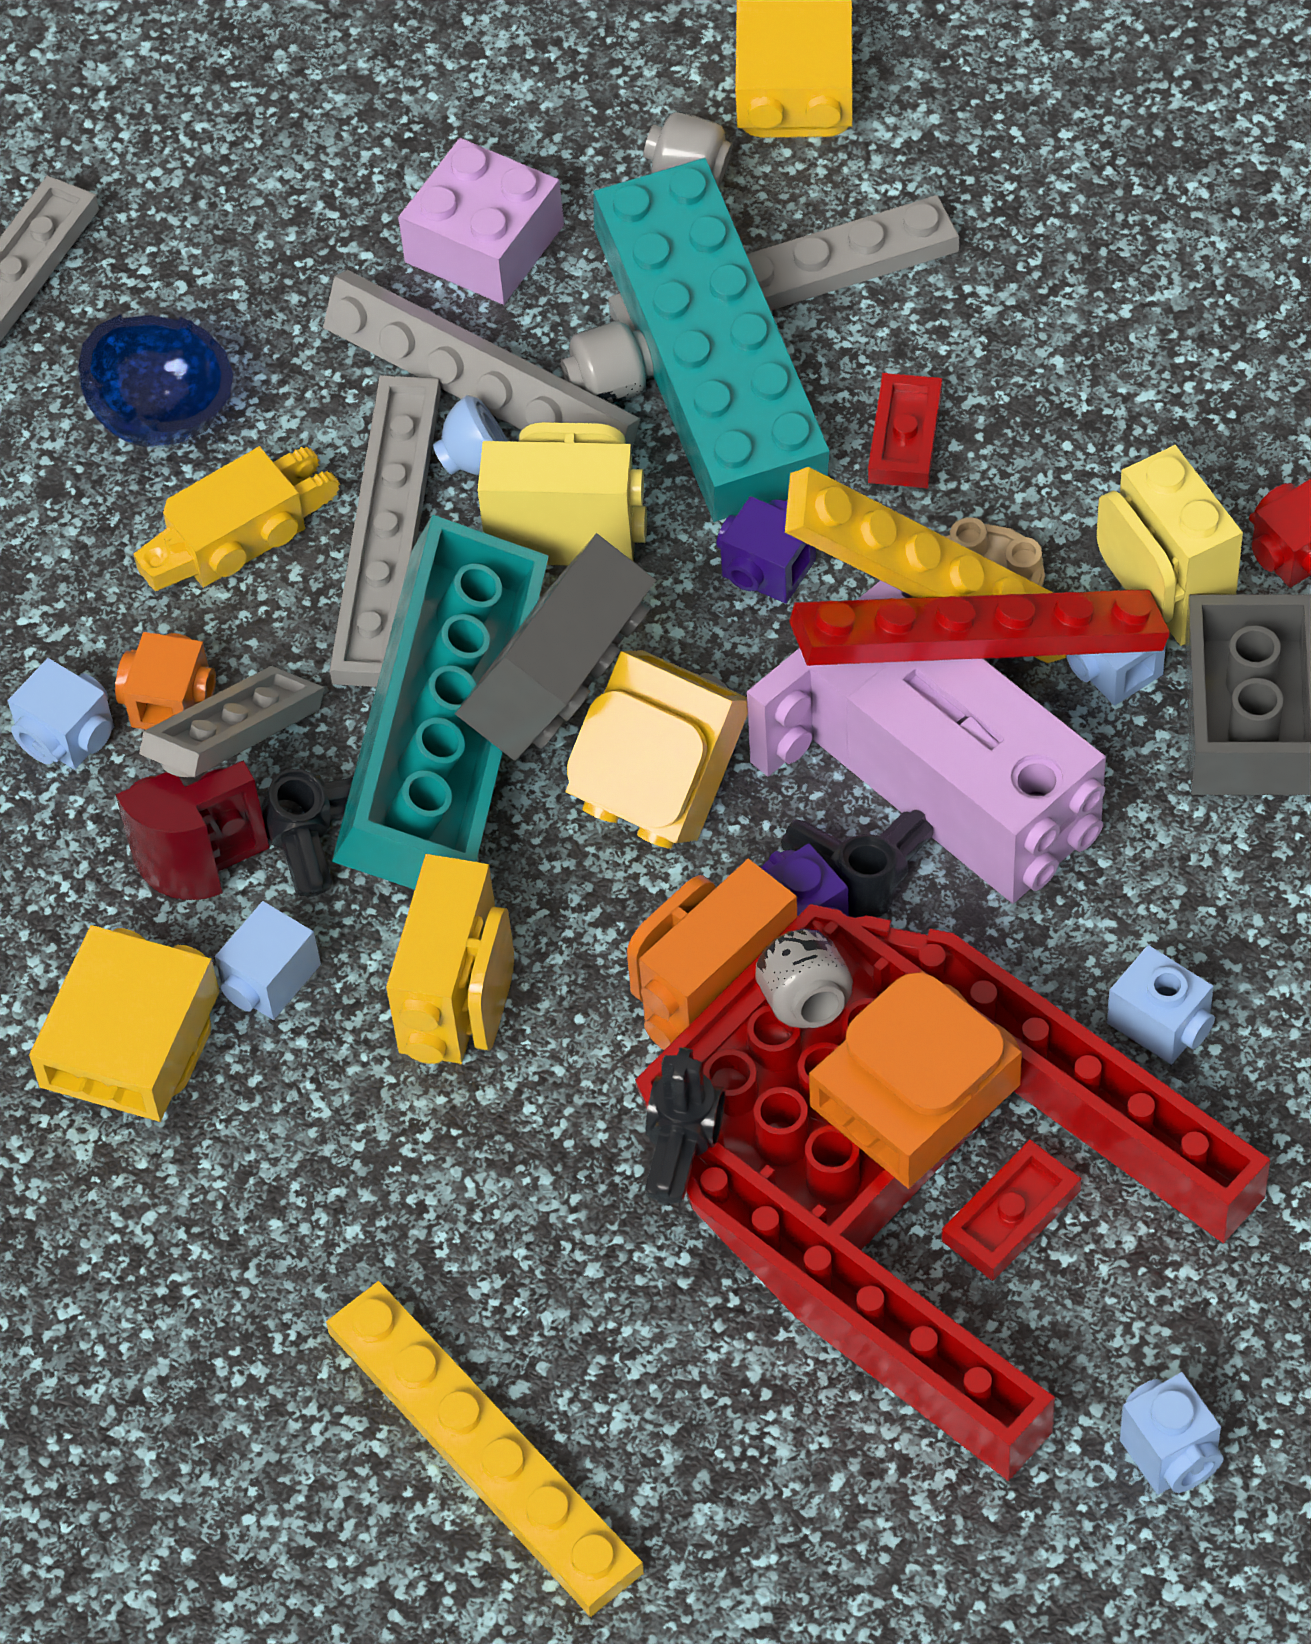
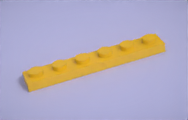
[785,467,1066,663]
[326,1281,644,1617]

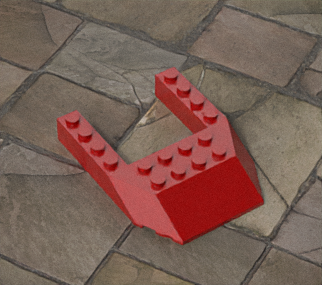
[635,904,1270,1481]

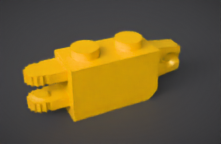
[133,446,340,592]

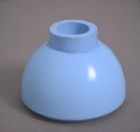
[433,395,508,475]

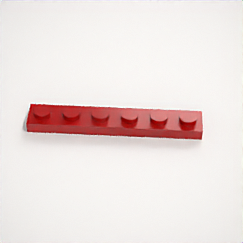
[789,589,1170,666]

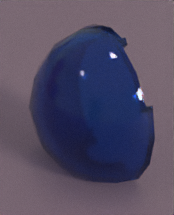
[78,314,233,448]

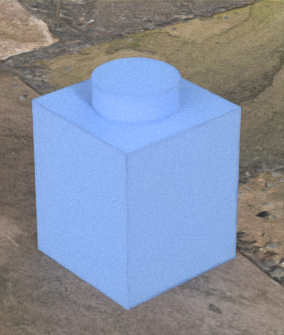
[215,901,321,1020]

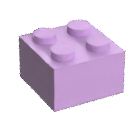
[398,138,564,305]

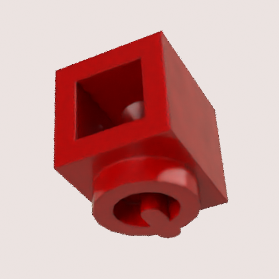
[1248,479,1311,588]

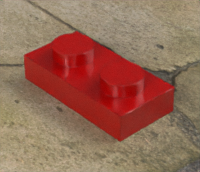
[868,373,942,488]
[941,1140,1081,1281]

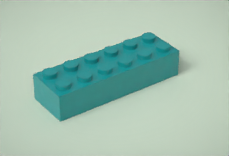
[593,157,830,522]
[332,514,549,890]

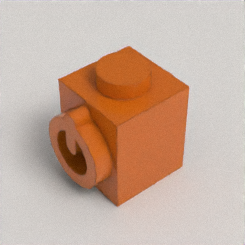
[115,632,216,730]

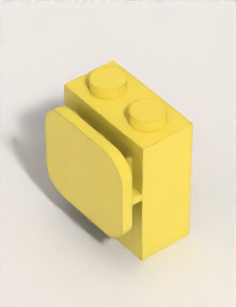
[478,422,647,565]
[1097,445,1243,646]

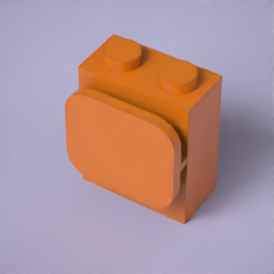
[627,858,797,1050]
[809,971,1022,1189]

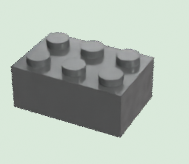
[455,533,656,761]
[1185,594,1311,795]

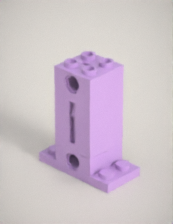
[747,580,1106,904]

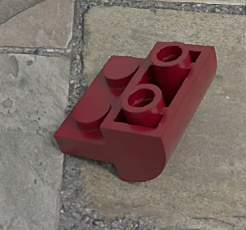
[116,760,270,900]

